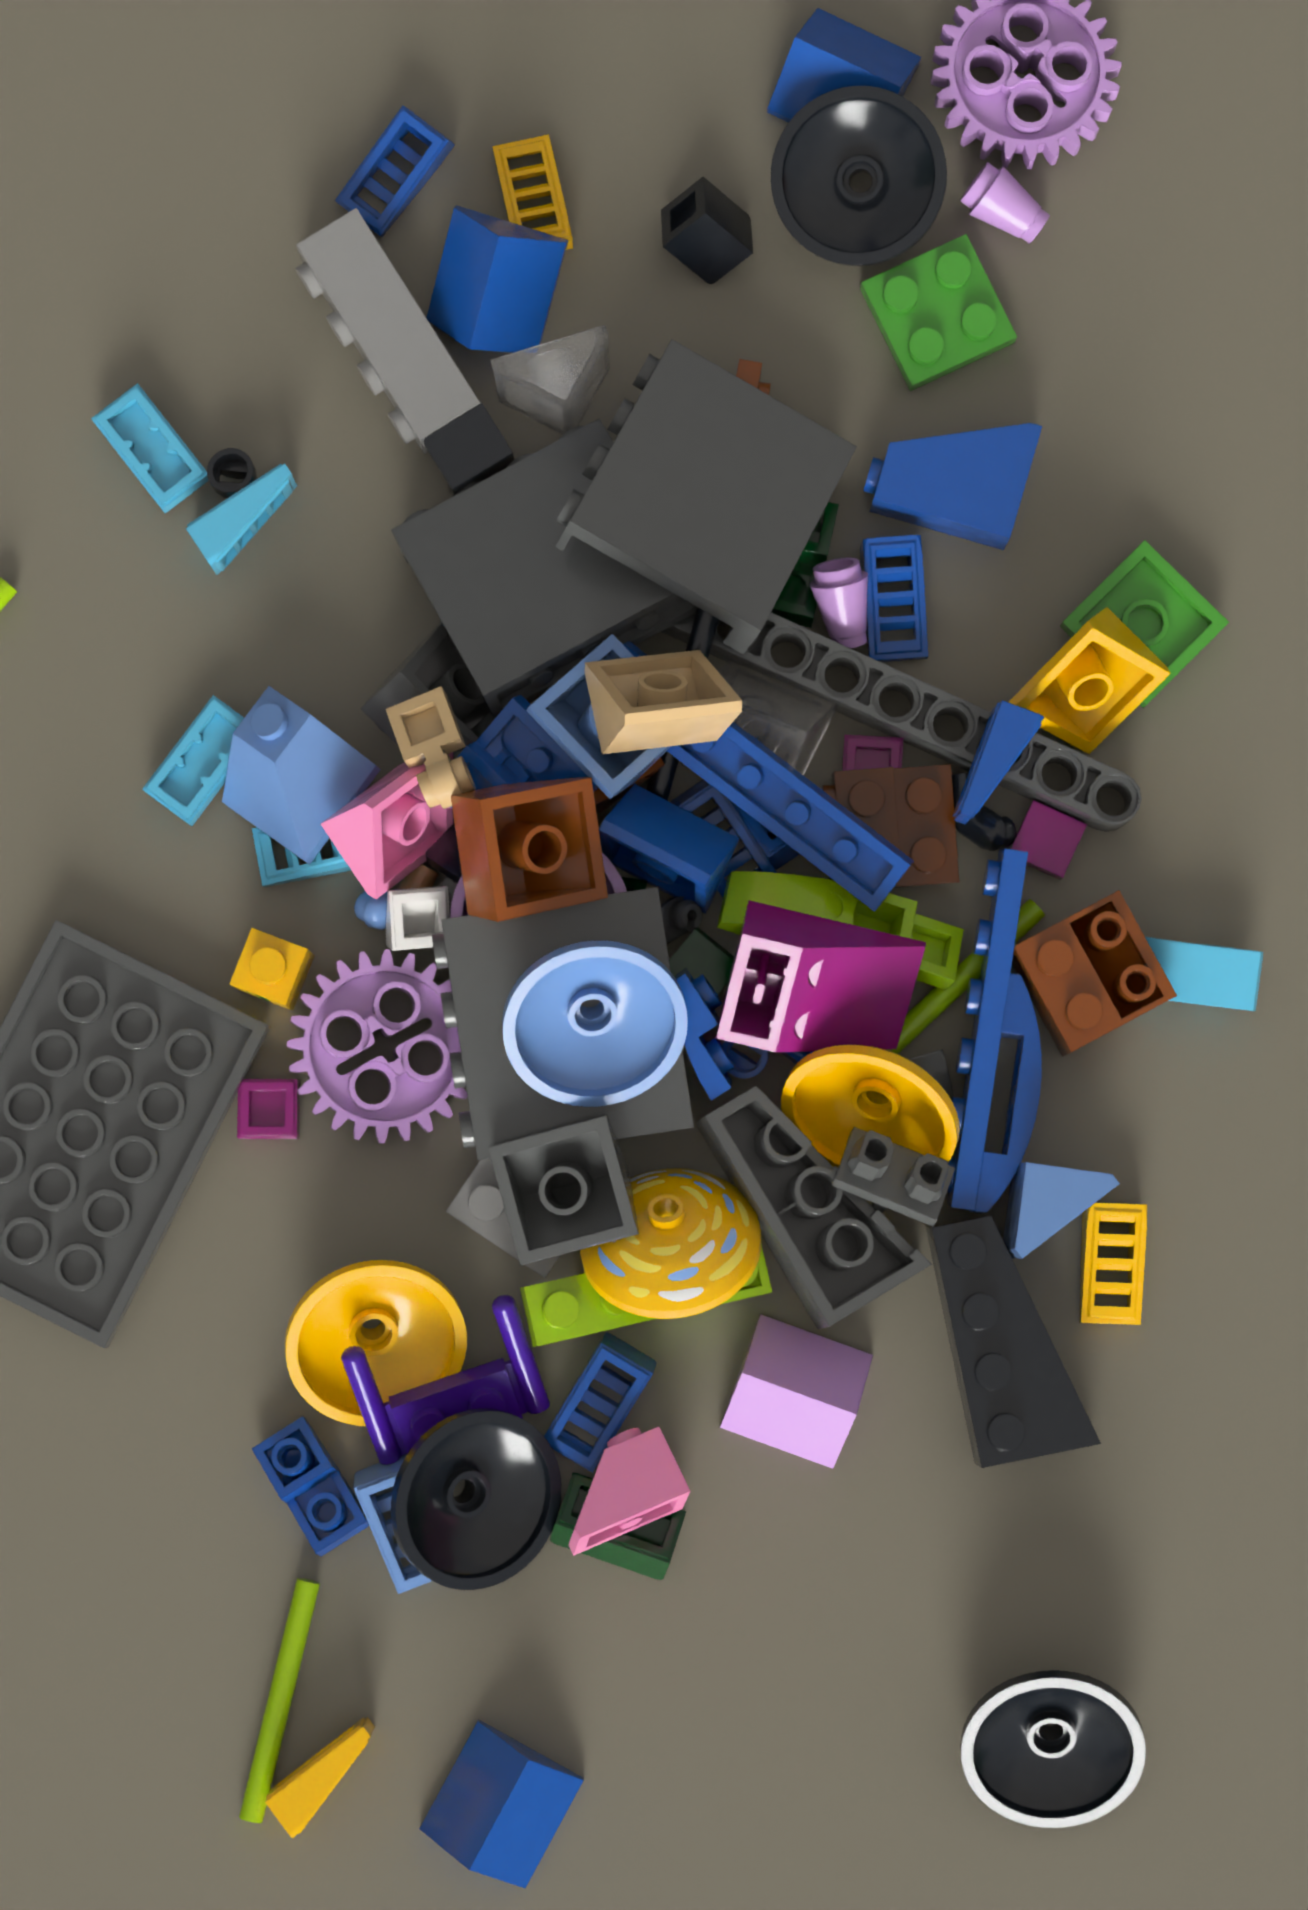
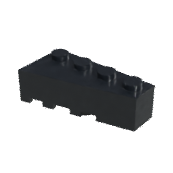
[926,1216,1101,1468]

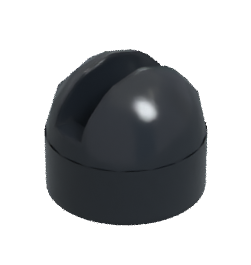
[207,448,257,498]

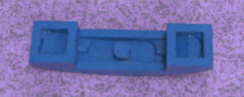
[969,973,1042,1214]

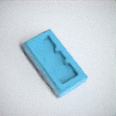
[91,383,209,514]
[142,695,244,826]

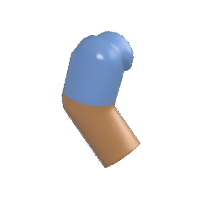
[354,864,439,930]

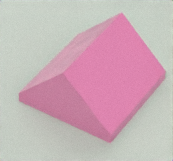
[321,752,453,900]

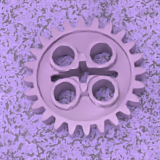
[930,0,1122,169]
[287,949,468,1144]

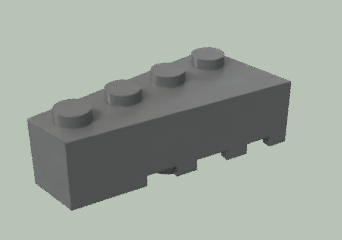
[695,1086,932,1329]

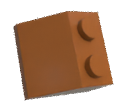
[451,777,608,922]

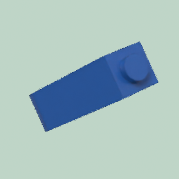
[863,423,1042,550]

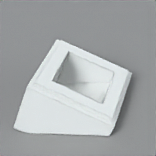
[386,886,450,951]

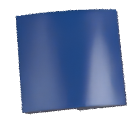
[451,695,598,808]

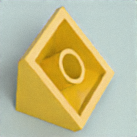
[1008,607,1171,754]

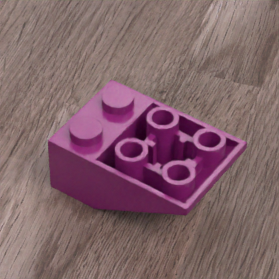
[716,900,926,1052]

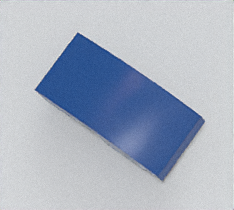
[676,967,735,1101]
[252,1416,369,1557]

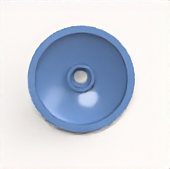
[502,941,688,1107]

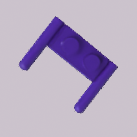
[341,1295,550,1465]

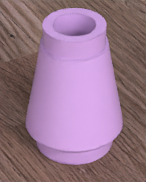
[960,162,1050,244]
[809,558,868,649]

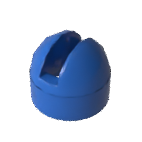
[722,1041,770,1079]

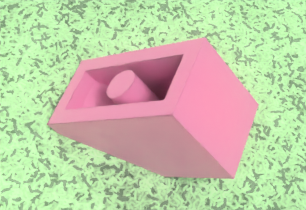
[568,1427,690,1556]

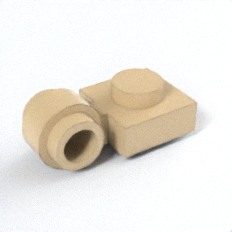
[386,686,476,809]

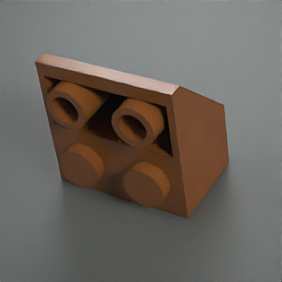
[1012,890,1177,1057]

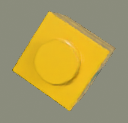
[229,928,315,1011]

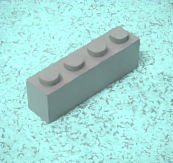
[295,208,481,454]

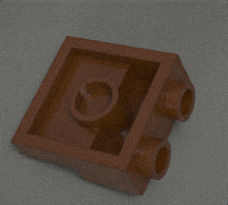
[822,764,960,888]

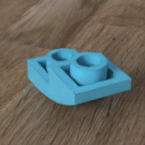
[1145,936,1264,1011]

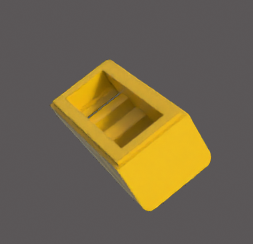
[492,134,573,250]
[1079,1203,1147,1325]
[265,1717,375,1839]

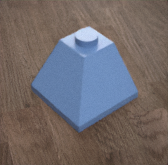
[222,686,381,865]

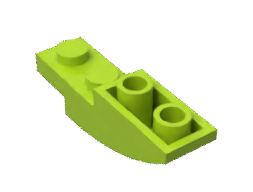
[717,871,964,990]
[520,1244,772,1347]

